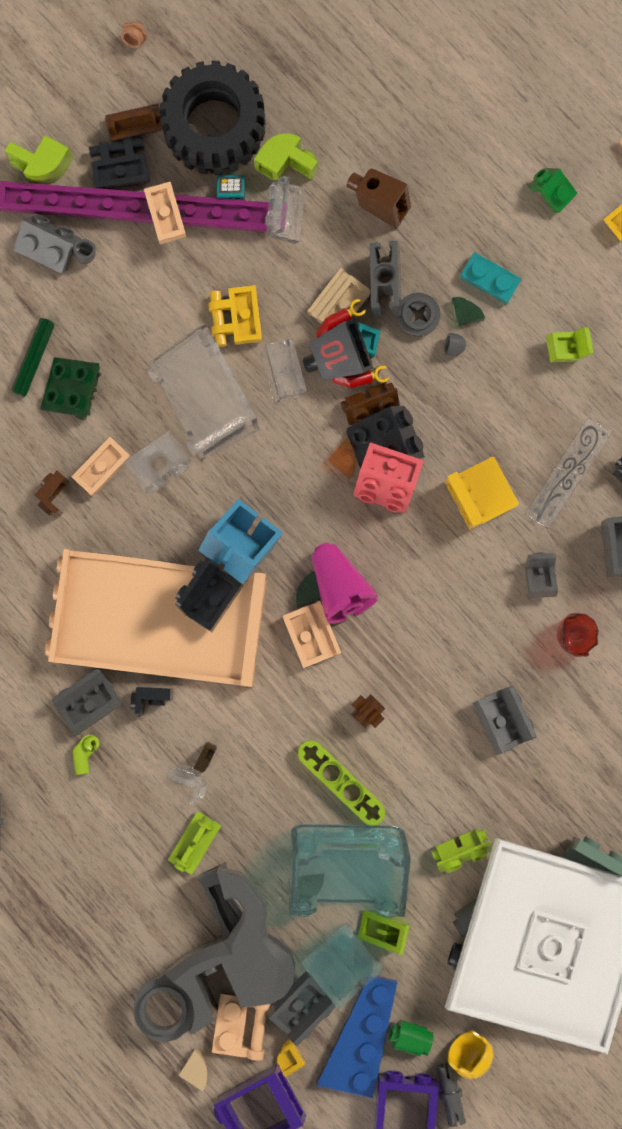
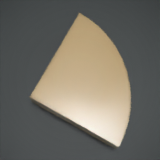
[179,1048,208,1091]

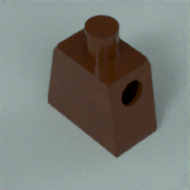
[347,168,411,229]

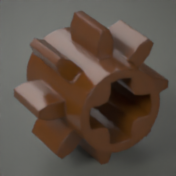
[351,694,385,729]

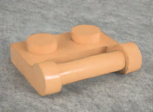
[212,992,271,1061]

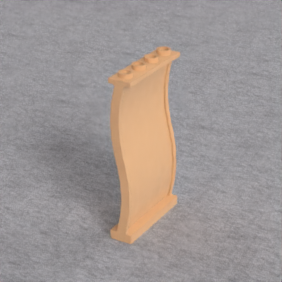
[45,549,267,687]

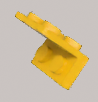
[444,457,519,530]

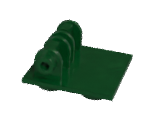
[40,357,102,420]

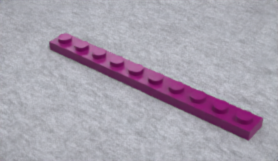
[0,181,273,233]

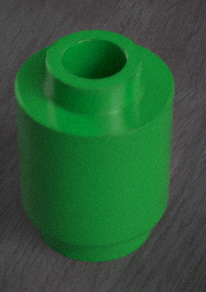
[389,1020,434,1057]

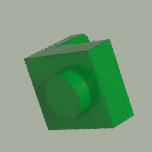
[528,168,578,213]

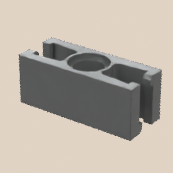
[370,241,402,318]

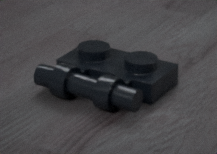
[89,136,151,190]

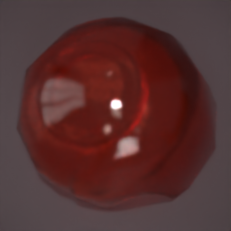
[556,613,599,657]

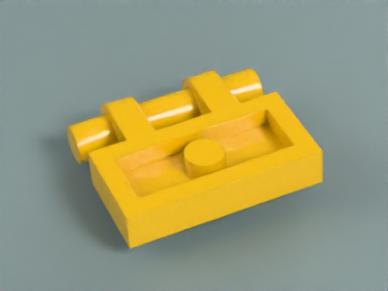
[208,285,262,347]

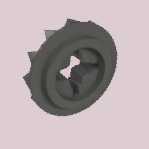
[397,293,441,337]

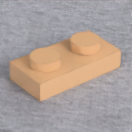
[144,182,186,244]
[71,437,131,497]

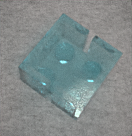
[301,922,384,1009]

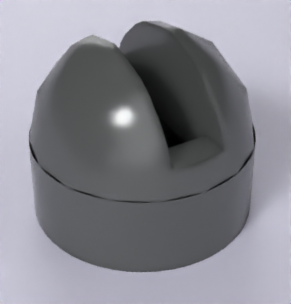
[73,239,96,264]
[444,333,466,356]

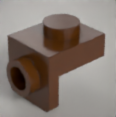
[34,471,70,517]

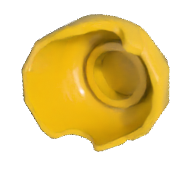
[448,1031,494,1079]

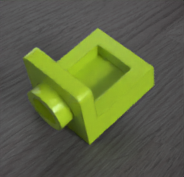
[546,327,593,362]

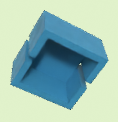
[198,499,283,584]

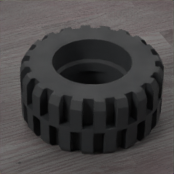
[159,60,266,175]

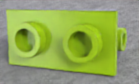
[168,811,222,875]
[431,829,492,873]

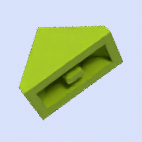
[358,910,409,955]

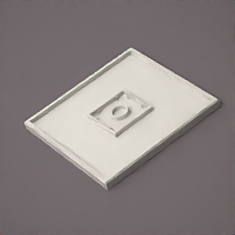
[445,838,622,1054]

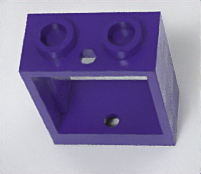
[214,1064,306,1129]
[374,1070,438,1129]

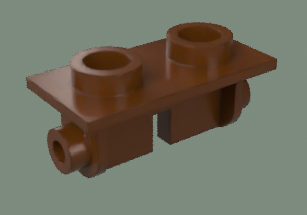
[105,103,162,142]
[340,382,400,425]

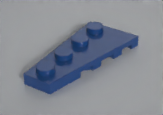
[316,974,397,1098]

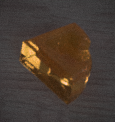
[328,439,356,479]

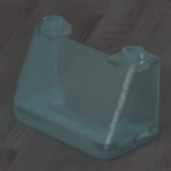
[289,824,411,918]

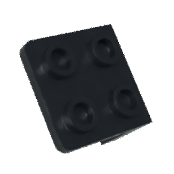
[346,406,425,469]
[175,557,243,633]

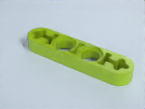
[298,740,385,826]

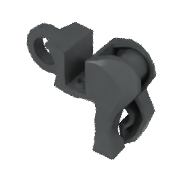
[133,862,296,1042]

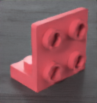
[353,443,424,513]

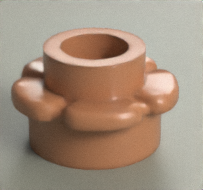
[121,22,147,48]

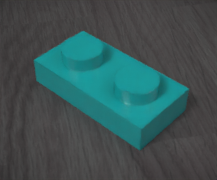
[460,252,522,305]

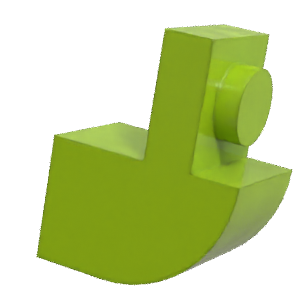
[254,133,318,183]
[5,135,73,185]

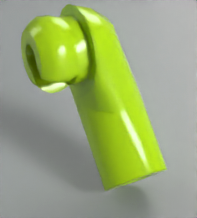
[72,734,100,775]

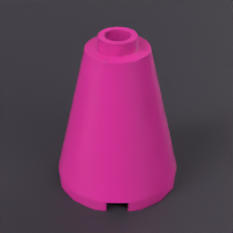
[311,542,378,624]

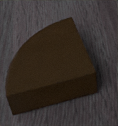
[193,742,217,773]

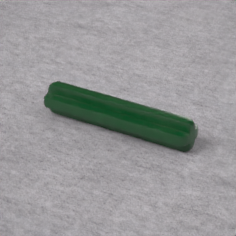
[11,318,54,397]

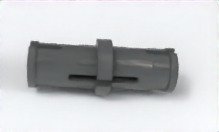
[436,1062,466,1127]

